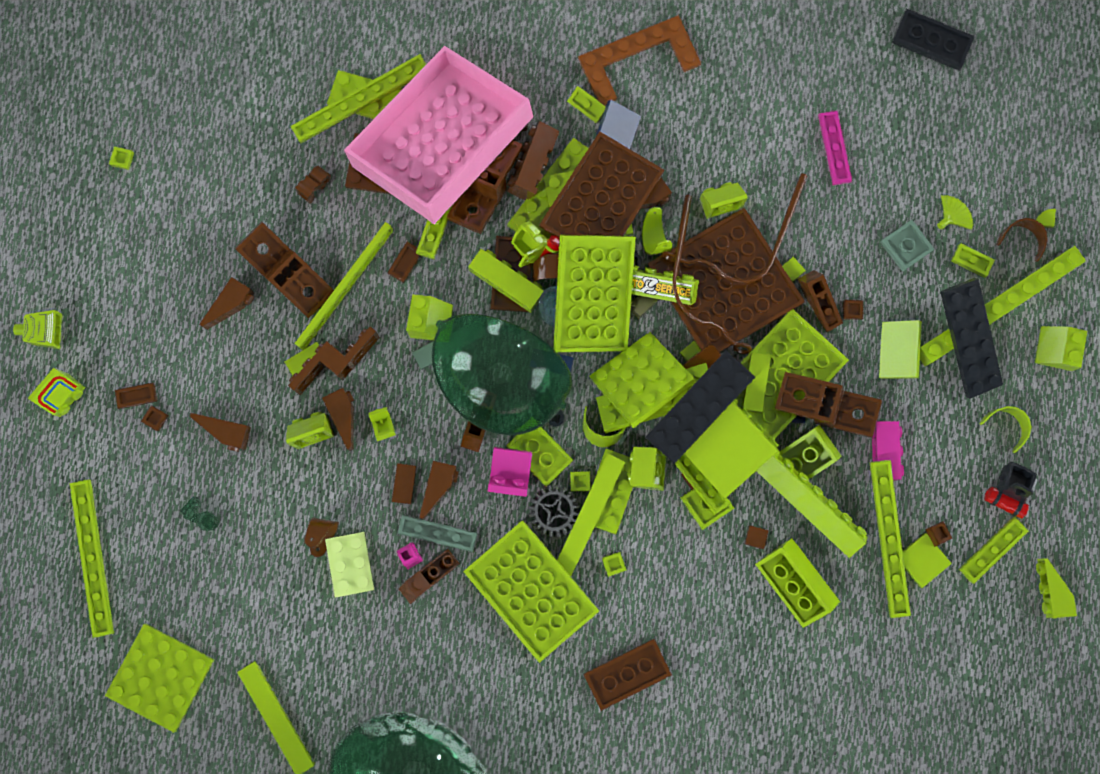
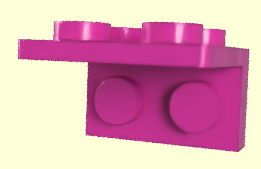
[488,447,532,497]

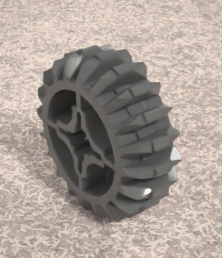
[528,485,580,538]

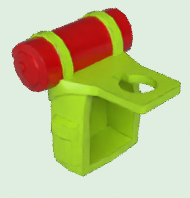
[511,221,560,267]

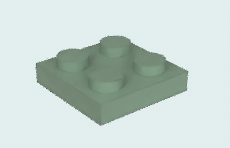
[880,220,935,272]

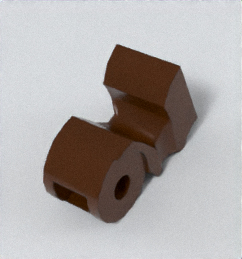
[295,165,331,204]

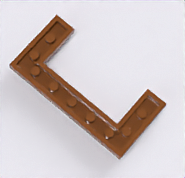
[578,15,701,105]

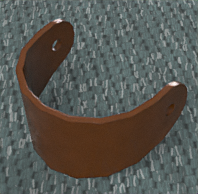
[996,218,1048,262]
[533,254,559,282]
[304,517,338,557]

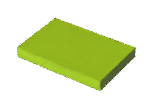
[879,320,922,379]
[506,419,574,487]

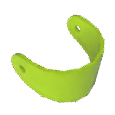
[642,207,672,255]
[583,406,626,447]
[979,406,1032,453]

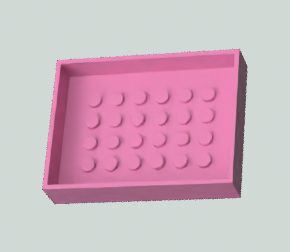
[344,46,533,224]

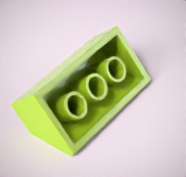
[755,538,840,628]

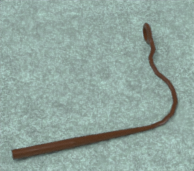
[662,173,807,284]
[672,195,752,354]

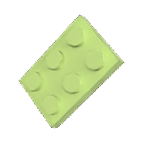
[325,532,374,598]

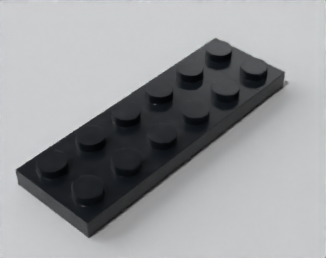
[940,278,1003,399]
[646,350,755,464]

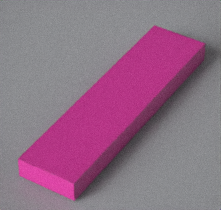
[818,111,852,185]

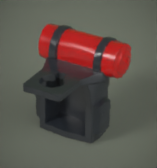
[984,462,1037,519]

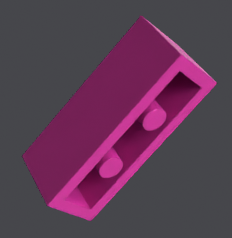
[872,421,904,481]

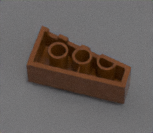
[506,121,559,200]

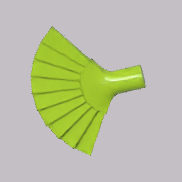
[937,195,973,230]

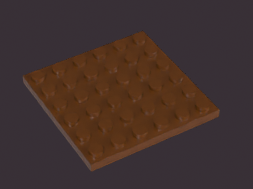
[647,208,805,352]

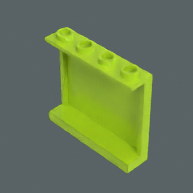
[684,399,779,498]

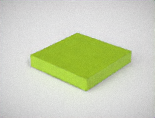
[680,489,734,530]
[903,533,952,588]

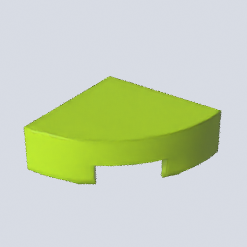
[1036,209,1056,228]

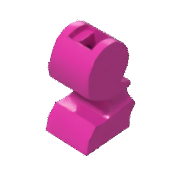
[396,542,423,569]

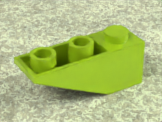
[1036,558,1077,618]

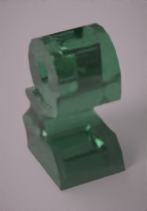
[180,496,219,531]

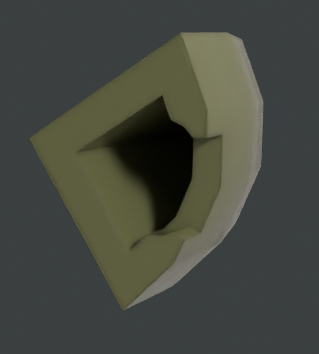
[630,296,660,319]

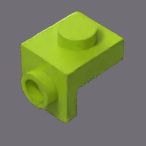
[368,407,396,441]

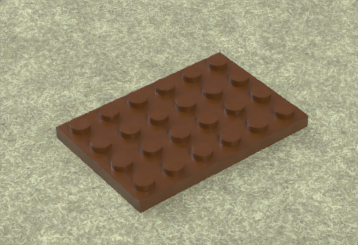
[539,131,664,238]

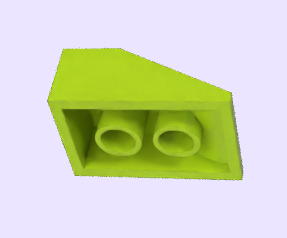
[286,412,335,449]
[779,425,842,479]

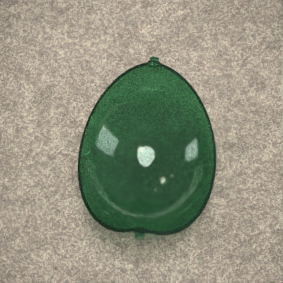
[432,314,572,435]

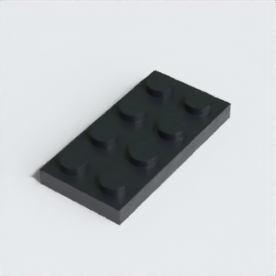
[891,8,975,71]

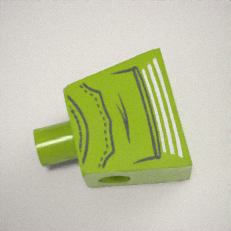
[13,310,62,349]

